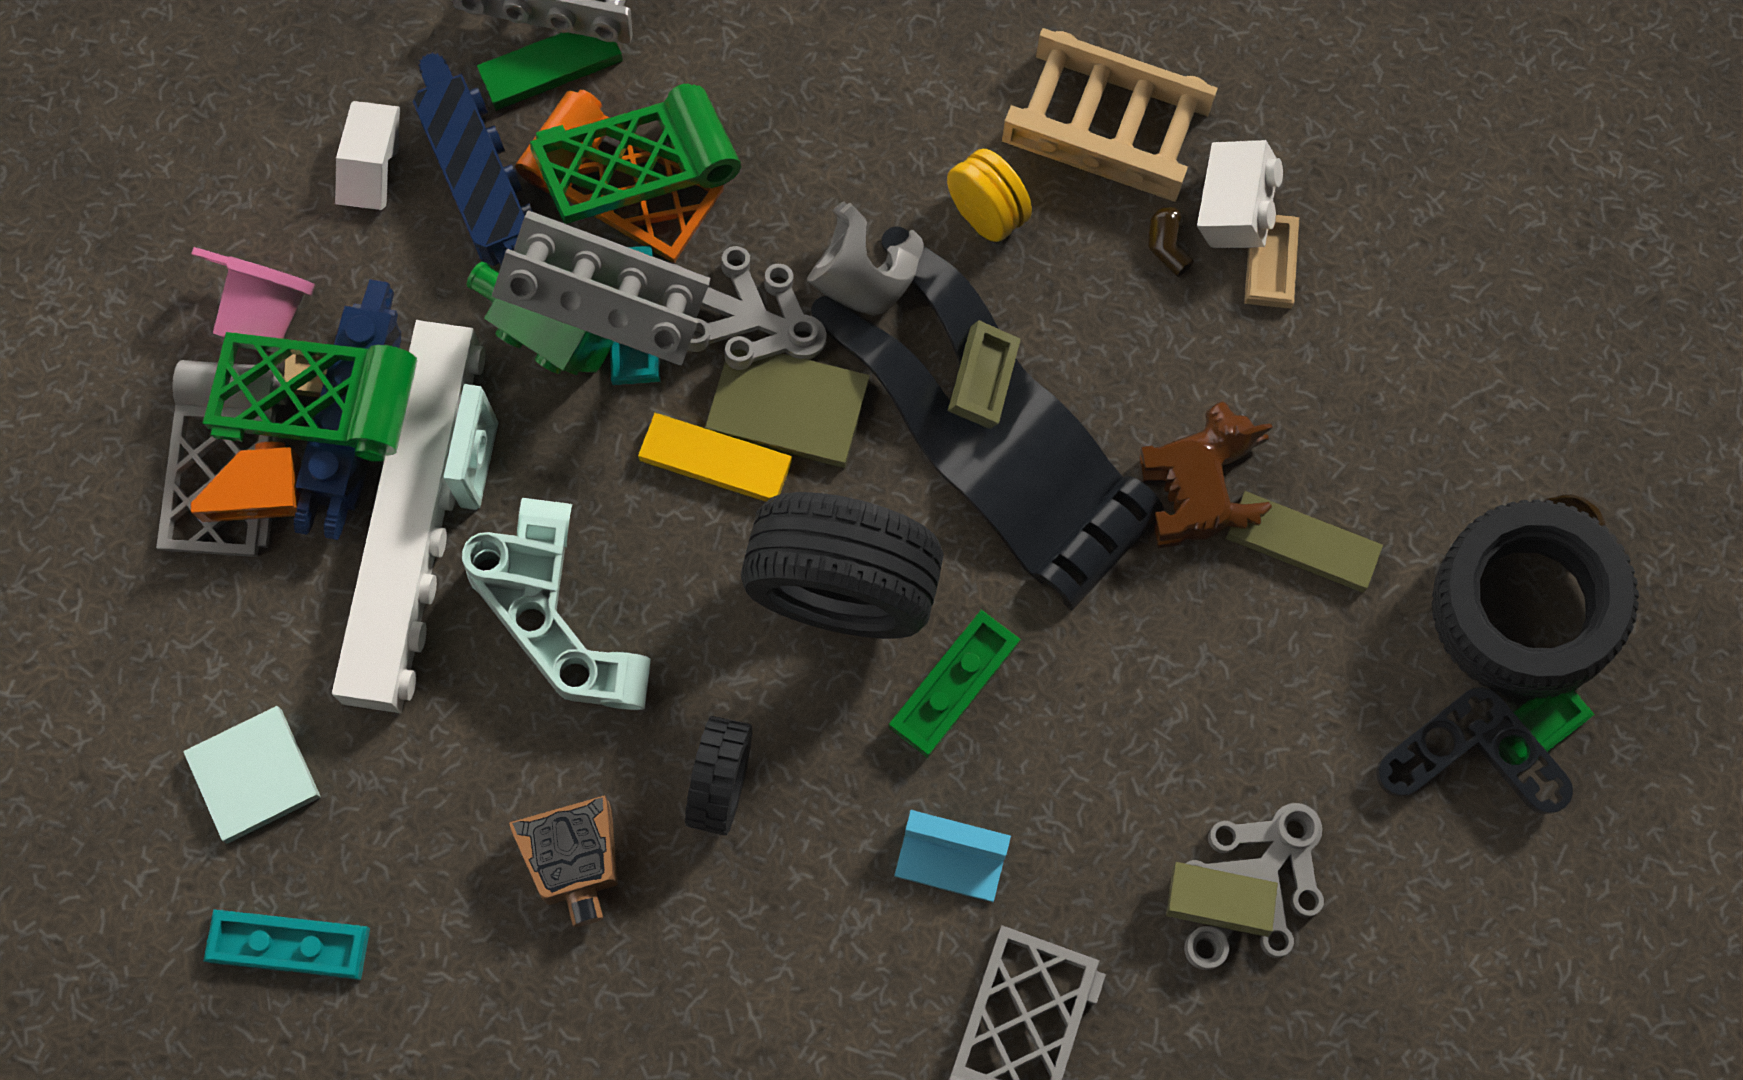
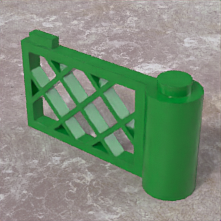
[530,84,742,224]
[203,332,418,461]

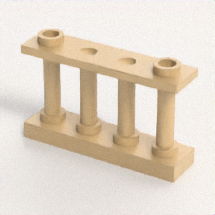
[1002,28,1218,202]

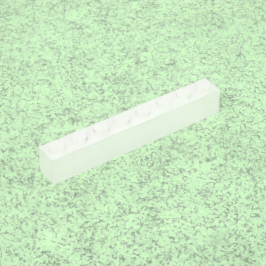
[332,320,485,713]

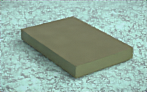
[705,349,870,468]

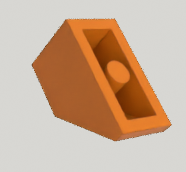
[191,441,301,522]

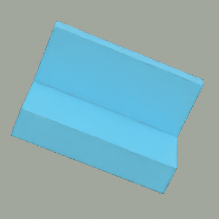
[894,810,1011,902]

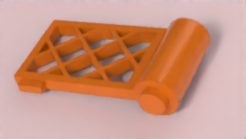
[515,90,724,263]

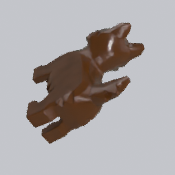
[1139,401,1273,548]

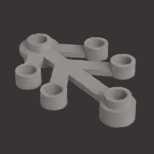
[674,246,827,370]
[1184,803,1324,970]

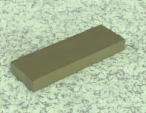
[1226,491,1383,593]

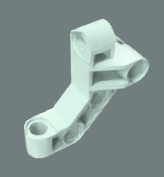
[462,498,651,710]

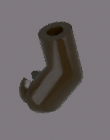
[1148,207,1194,277]

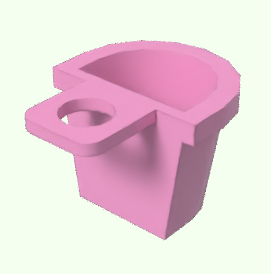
[192,247,315,339]

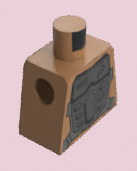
[509,795,618,927]

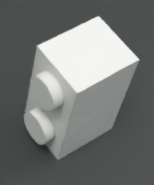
[1197,140,1283,248]

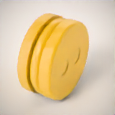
[947,149,1032,242]

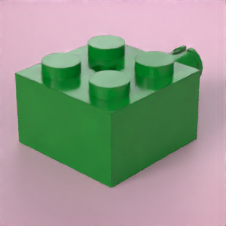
[466,261,615,375]

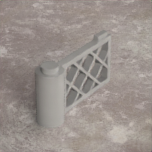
[156,360,290,557]
[949,925,1106,1080]

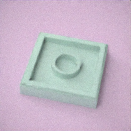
[443,384,498,510]
[183,706,321,844]

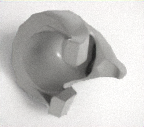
[807,201,923,316]

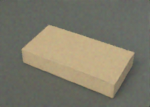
[1244,215,1299,309]

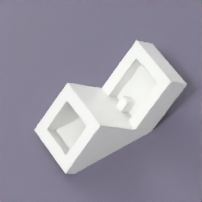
[335,101,400,210]

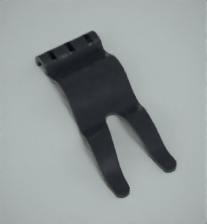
[811,226,1165,611]

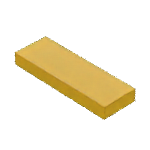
[638,413,792,502]

